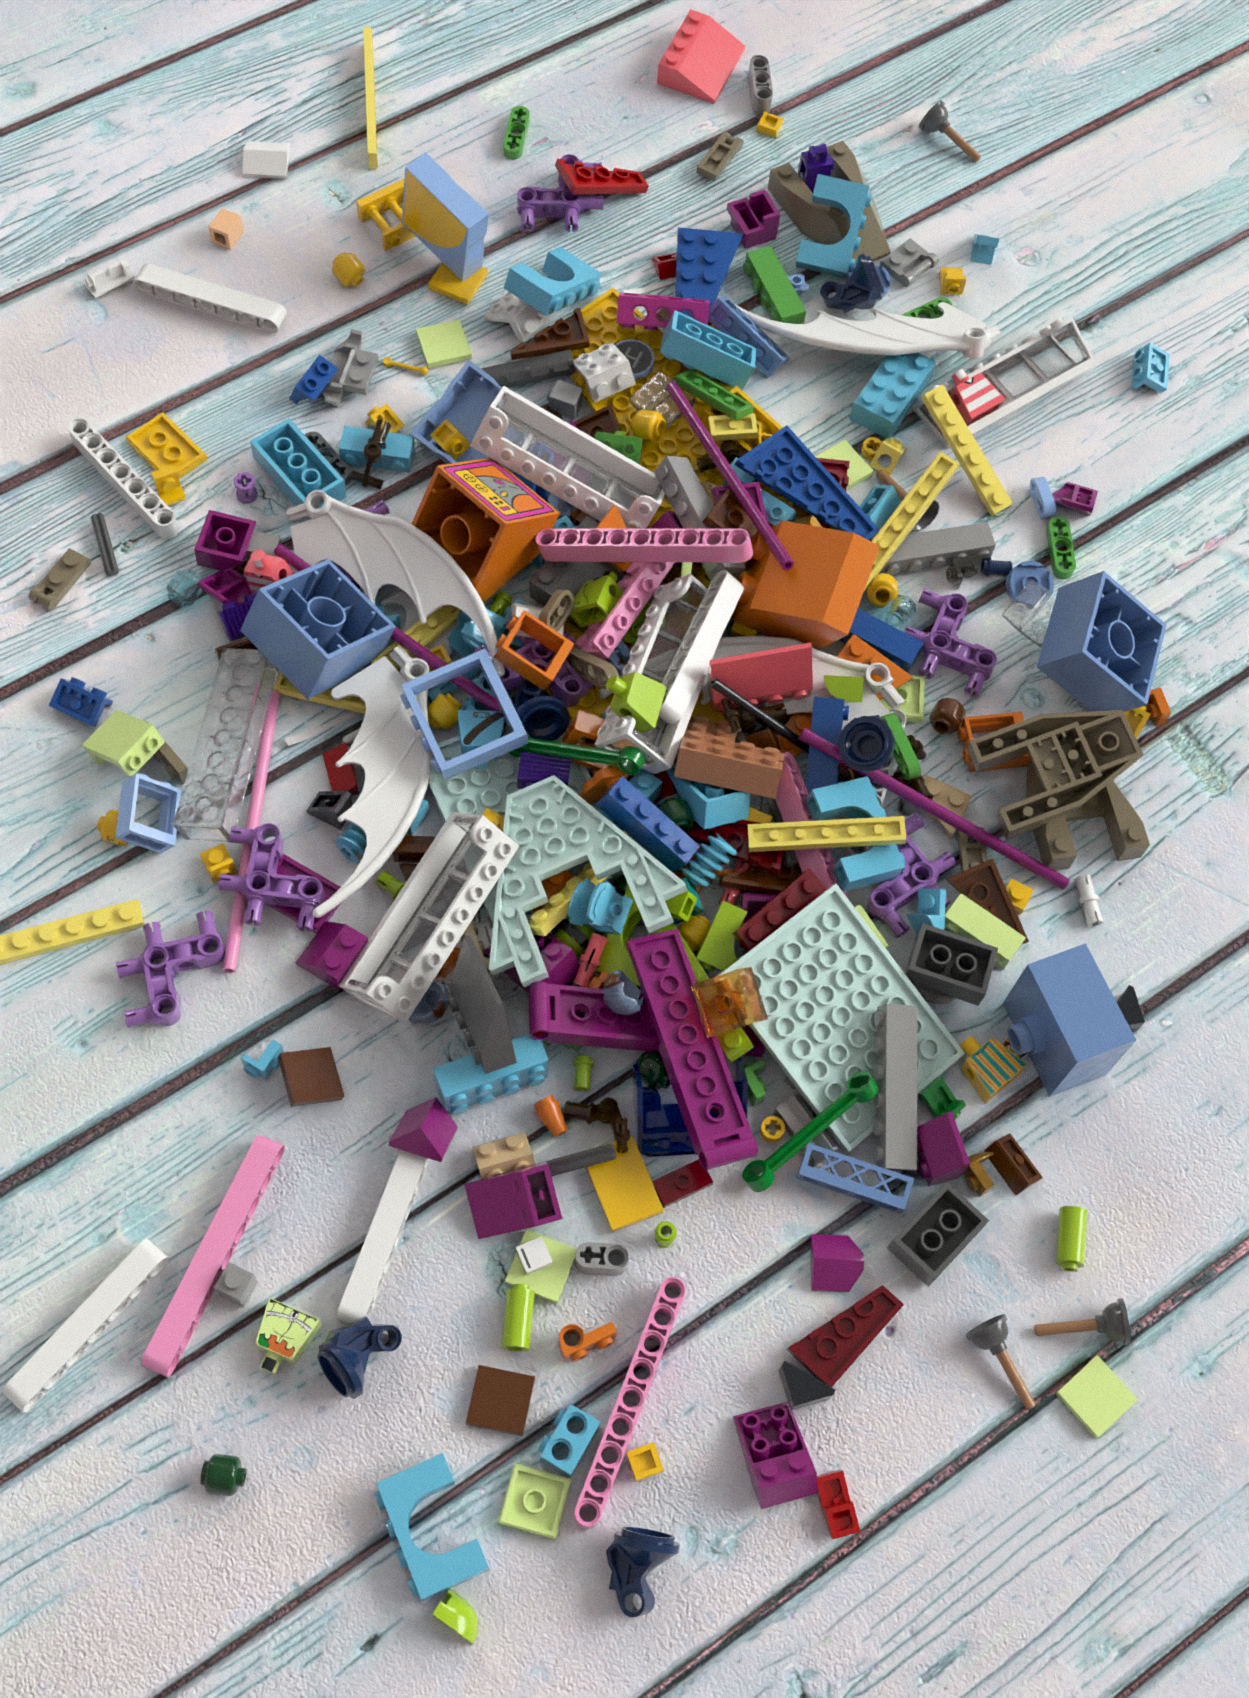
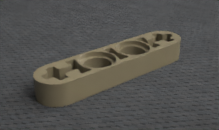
[566,646,619,689]

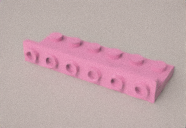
[575,562,675,659]

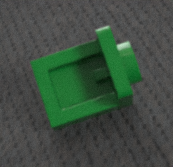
[918,1077,966,1119]

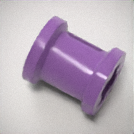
[233,472,258,504]

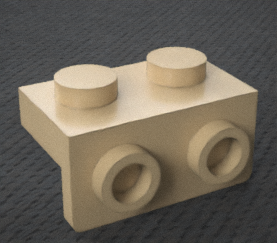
[472,1132,535,1179]

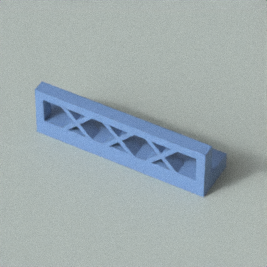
[708,296,790,377]
[796,1143,914,1214]

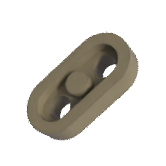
[538,590,574,632]

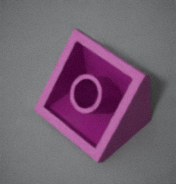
[388,1097,458,1162]

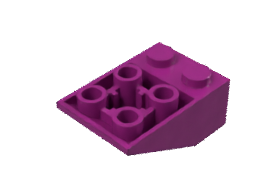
[485,934,580,994]
[464,1162,563,1239]
[733,1401,817,1509]

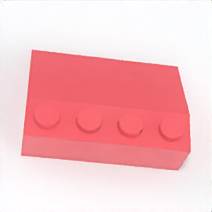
[657,9,745,104]
[707,642,813,713]

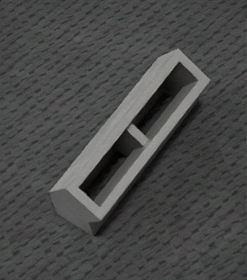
[773,1094,839,1167]

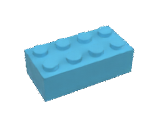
[660,310,756,391]
[849,353,936,438]
[250,418,347,520]
[433,1034,549,1114]

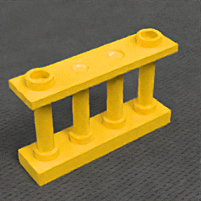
[356,178,416,251]

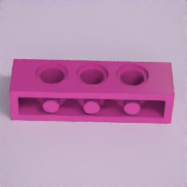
[616,292,710,330]

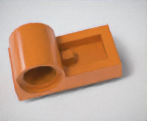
[558,1322,617,1362]

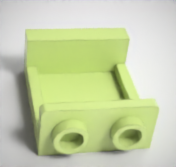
[82,710,165,777]

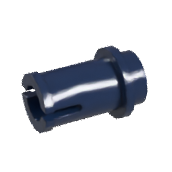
[981,557,1012,576]

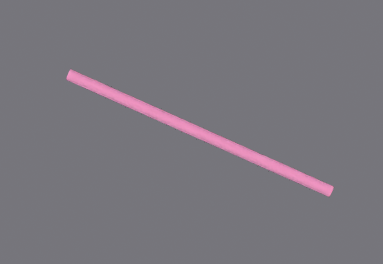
[222,690,280,973]

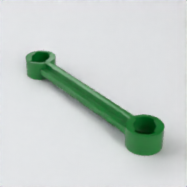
[508,731,646,775]
[742,1071,878,1192]

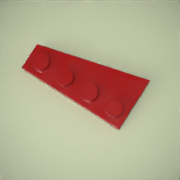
[555,158,649,195]

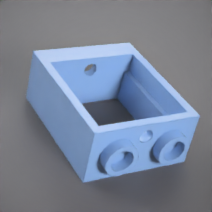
[115,773,181,853]

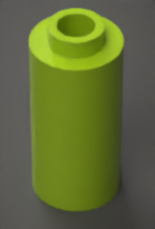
[1056,1206,1088,1272]
[501,1284,535,1352]

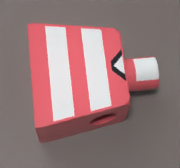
[949,369,1006,426]
[244,549,295,593]

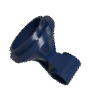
[820,253,885,313]
[511,679,570,741]
[838,715,895,772]
[317,1316,402,1399]
[606,1527,680,1617]

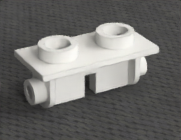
[83,259,134,298]

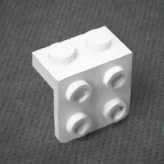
[485,291,552,342]
[573,344,636,403]

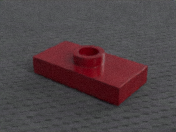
[652,1159,713,1208]

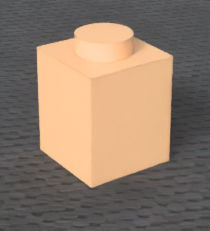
[208,208,244,250]

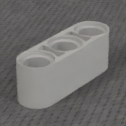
[748,55,773,116]

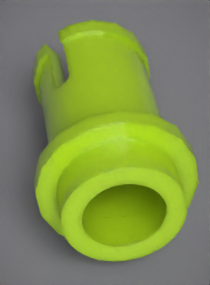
[489,591,512,616]
[376,871,406,900]
[573,1056,594,1091]
[655,1221,677,1248]

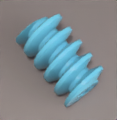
[335,822,367,864]
[680,833,737,889]

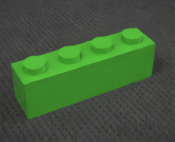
[743,246,806,324]

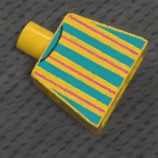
[960,1036,1027,1104]

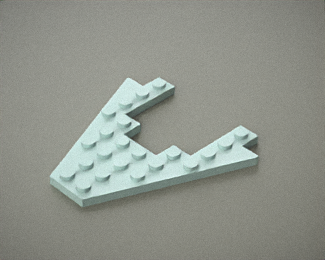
[489,775,688,988]

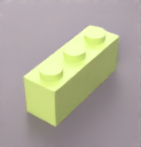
[944,894,1026,970]

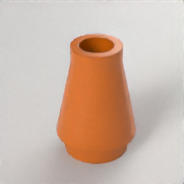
[534,1095,568,1138]

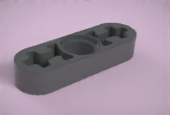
[305,432,351,486]

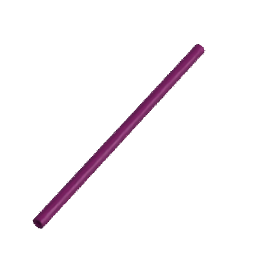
[666,382,794,570]
[274,544,502,712]
[799,728,1070,890]

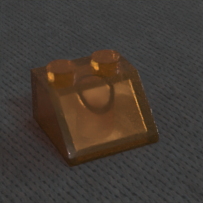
[691,967,768,1038]

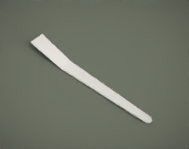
[623,278,675,294]
[284,711,358,746]

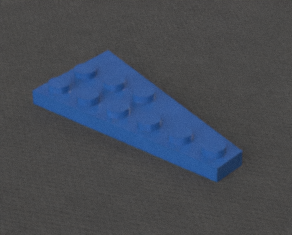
[675,227,743,318]
[734,425,880,541]

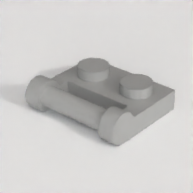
[880,238,939,287]

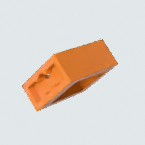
[494,610,574,690]
[561,710,636,771]
[957,712,1030,772]

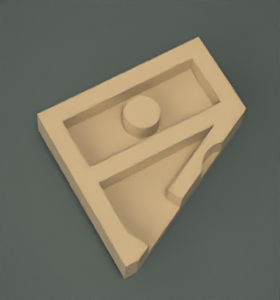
[924,775,972,839]

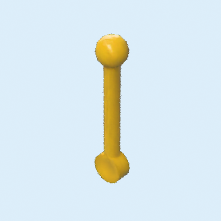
[383,357,428,375]

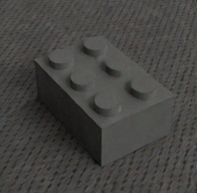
[905,923,998,1006]
[887,1182,989,1287]

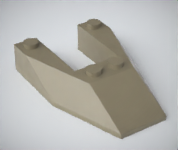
[767,141,891,265]
[967,710,1143,840]
[1025,759,1150,871]

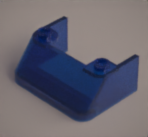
[633,1058,748,1157]

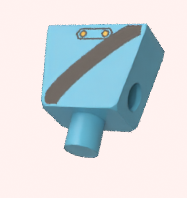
[458,710,506,770]

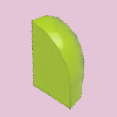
[823,675,864,702]
[432,1589,478,1644]

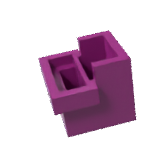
[726,189,780,249]

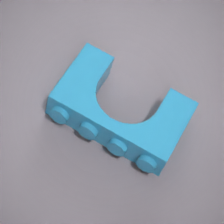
[796,174,872,278]
[504,247,602,316]
[806,776,905,892]
[374,1453,489,1602]

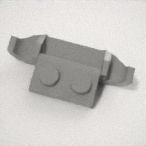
[322,329,379,406]

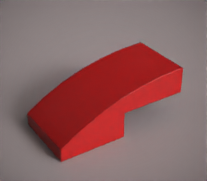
[817,1469,861,1540]

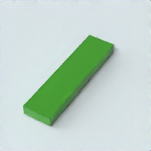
[674,369,754,421]

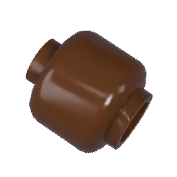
[929,698,966,734]

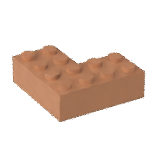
[674,715,785,799]

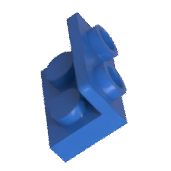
[289,354,338,404]
[48,677,113,727]

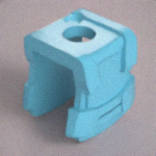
[447,608,505,657]
[567,879,633,935]

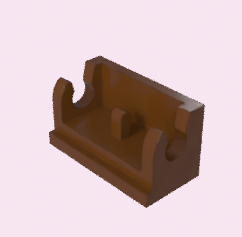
[393,835,435,863]

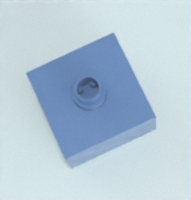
[240,559,396,700]
[1037,571,1167,712]
[1003,943,1136,1097]

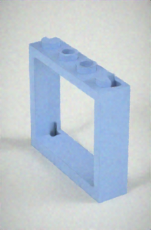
[400,649,528,780]

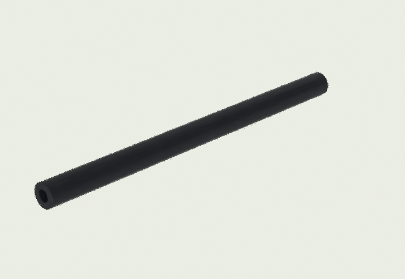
[710,678,810,754]

